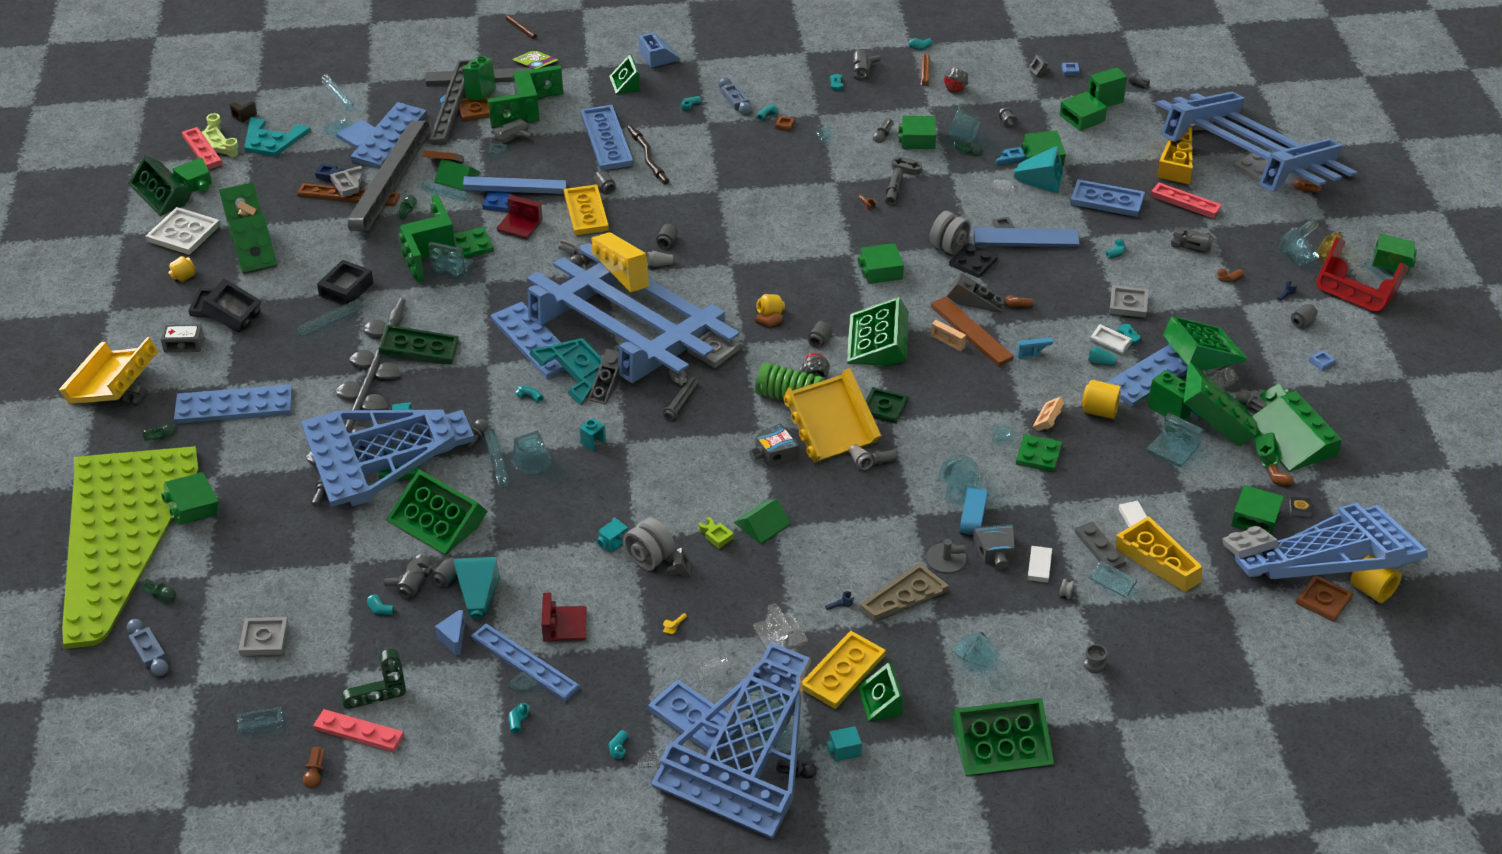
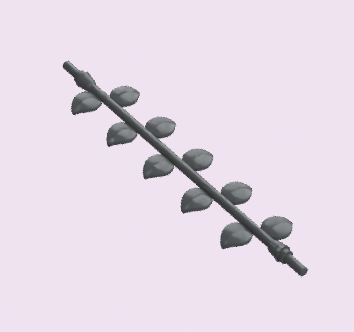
[306,298,406,507]

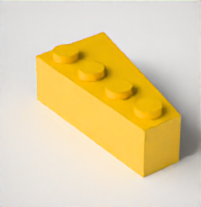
[1157,127,1193,185]
[591,232,649,292]
[1116,516,1202,592]

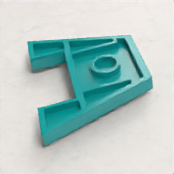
[244,117,311,157]
[529,338,603,405]

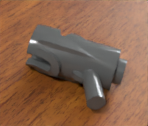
[853,50,881,80]
[491,119,533,146]
[1171,227,1213,252]
[384,554,433,598]

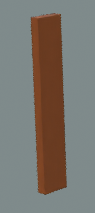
[297,183,400,207]
[931,296,1013,367]

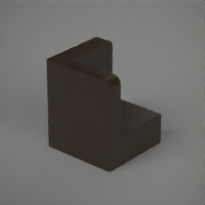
[229,101,257,123]

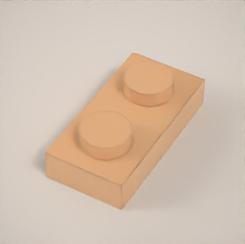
[236,201,256,217]
[931,320,966,351]
[1033,397,1065,431]

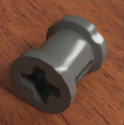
[998,107,1017,128]

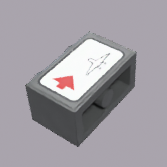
[161,324,204,352]

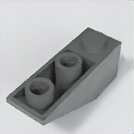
[946,273,1006,312]
[588,349,622,404]

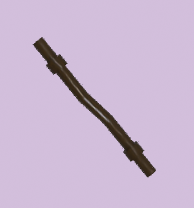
[627,125,669,184]

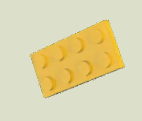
[564,185,609,236]
[802,631,886,709]

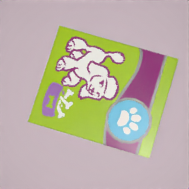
[513,51,558,69]

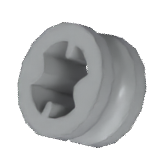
[1059,579,1074,599]

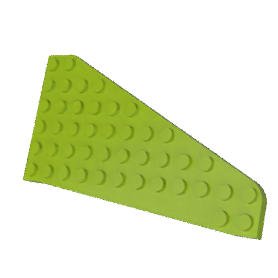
[62,446,198,649]

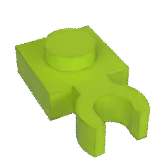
[698,517,734,549]

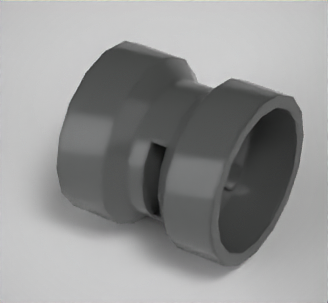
[1084,644,1107,673]

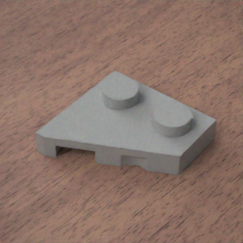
[330,166,363,197]

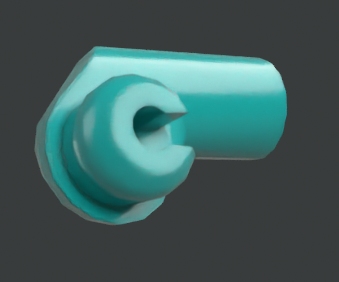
[909,38,933,50]
[681,96,701,110]
[756,104,779,121]
[1105,239,1126,259]
[367,594,395,616]
[608,730,629,759]

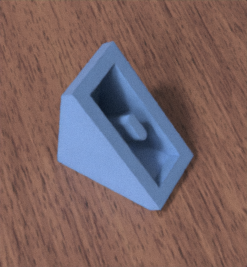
[435,610,465,655]

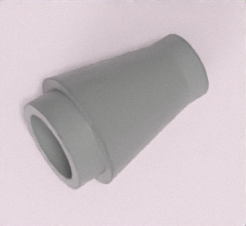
[647,250,673,268]
[849,444,873,470]

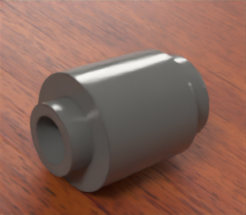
[593,171,616,195]
[656,224,678,249]
[1291,304,1318,329]
[808,321,832,348]
[431,558,457,588]

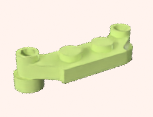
[202,113,238,157]

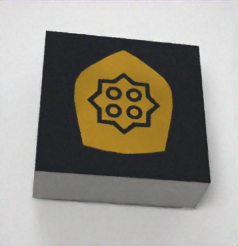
[1289,497,1312,517]

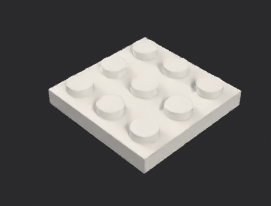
[145,207,220,255]

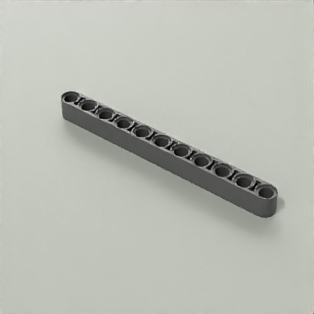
[348,121,430,231]

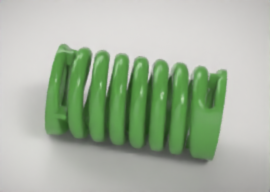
[755,362,825,401]

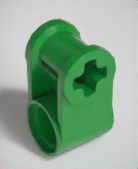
[1254,432,1279,469]

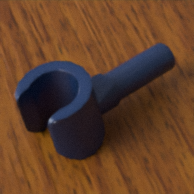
[1277,281,1298,301]
[825,591,854,610]

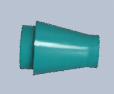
[1088,346,1117,366]

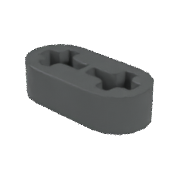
[891,157,922,175]

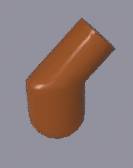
[1217,268,1244,282]
[1005,295,1033,308]
[755,313,783,328]
[1267,465,1294,486]

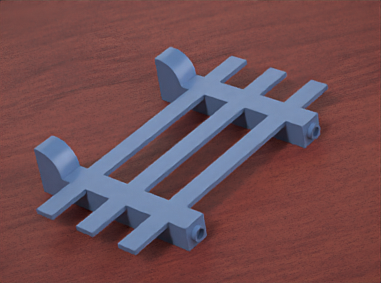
[1156,92,1357,192]
[527,243,740,383]

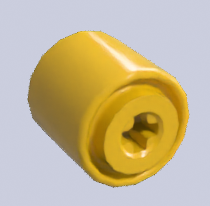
[1082,380,1122,420]
[1351,555,1402,603]

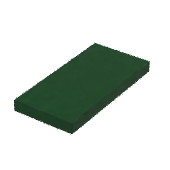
[378,324,459,364]

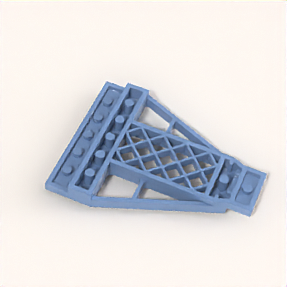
[301,410,475,507]
[1234,503,1428,579]
[651,642,811,839]

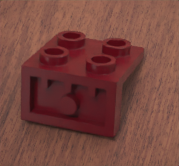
[497,195,543,239]
[541,593,587,642]

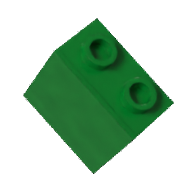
[462,56,496,100]
[1088,67,1127,107]
[1059,92,1107,131]
[899,116,936,149]
[1021,130,1066,166]
[1372,233,1417,275]
[858,243,904,284]
[1148,370,1192,425]
[161,472,219,525]
[1231,485,1284,535]

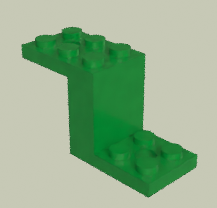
[488,65,564,128]
[219,182,277,273]
[398,194,456,283]

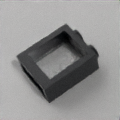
[317,260,374,307]
[201,279,261,332]

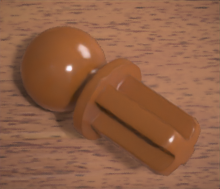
[1293,178,1322,193]
[303,747,325,788]

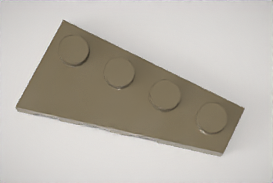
[860,563,949,621]

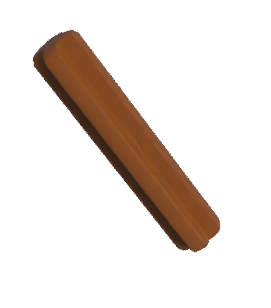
[921,54,930,86]

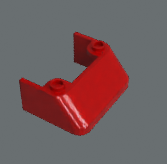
[1316,237,1409,312]

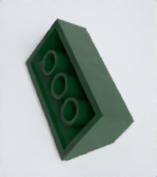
[128,156,192,216]

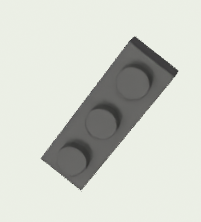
[1075,521,1126,572]

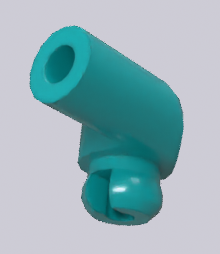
[515,385,544,403]
[509,703,530,734]

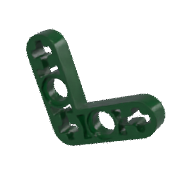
[341,649,406,709]

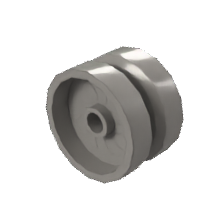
[929,211,971,256]
[623,517,675,571]

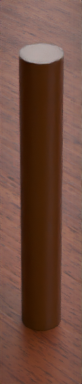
[506,15,537,39]

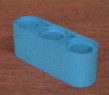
[960,487,988,535]

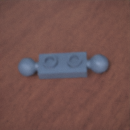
[719,77,752,115]
[126,619,168,677]

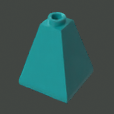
[1014,146,1063,193]
[454,557,500,619]

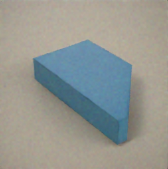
[996,147,1026,165]
[1017,337,1053,359]

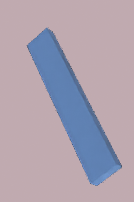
[463,176,566,194]
[973,228,1079,247]
[471,624,580,702]

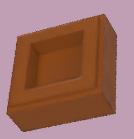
[775,116,795,131]

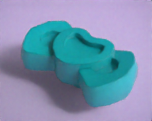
[829,74,844,91]
[1117,324,1141,345]

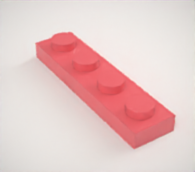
[182,127,222,170]
[1151,182,1222,219]
[313,709,404,752]

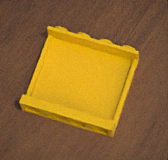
[59,337,159,404]
[784,368,881,463]

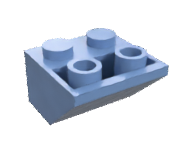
[638,32,680,68]

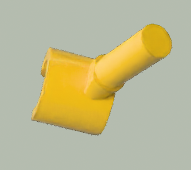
[663,613,687,634]

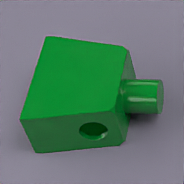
[172,157,212,192]

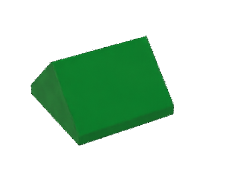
[609,54,640,94]
[434,159,480,191]
[734,498,791,544]
[858,662,903,721]

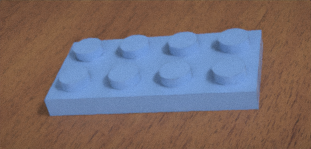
[1070,179,1145,217]
[648,680,742,752]

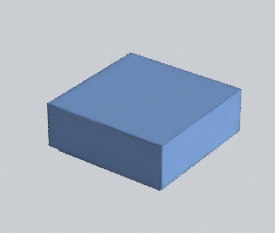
[1061,63,1080,76]
[1309,350,1337,371]

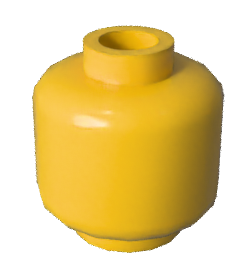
[168,256,196,282]
[757,294,785,317]

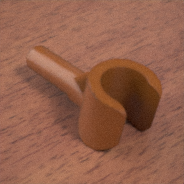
[859,195,876,210]

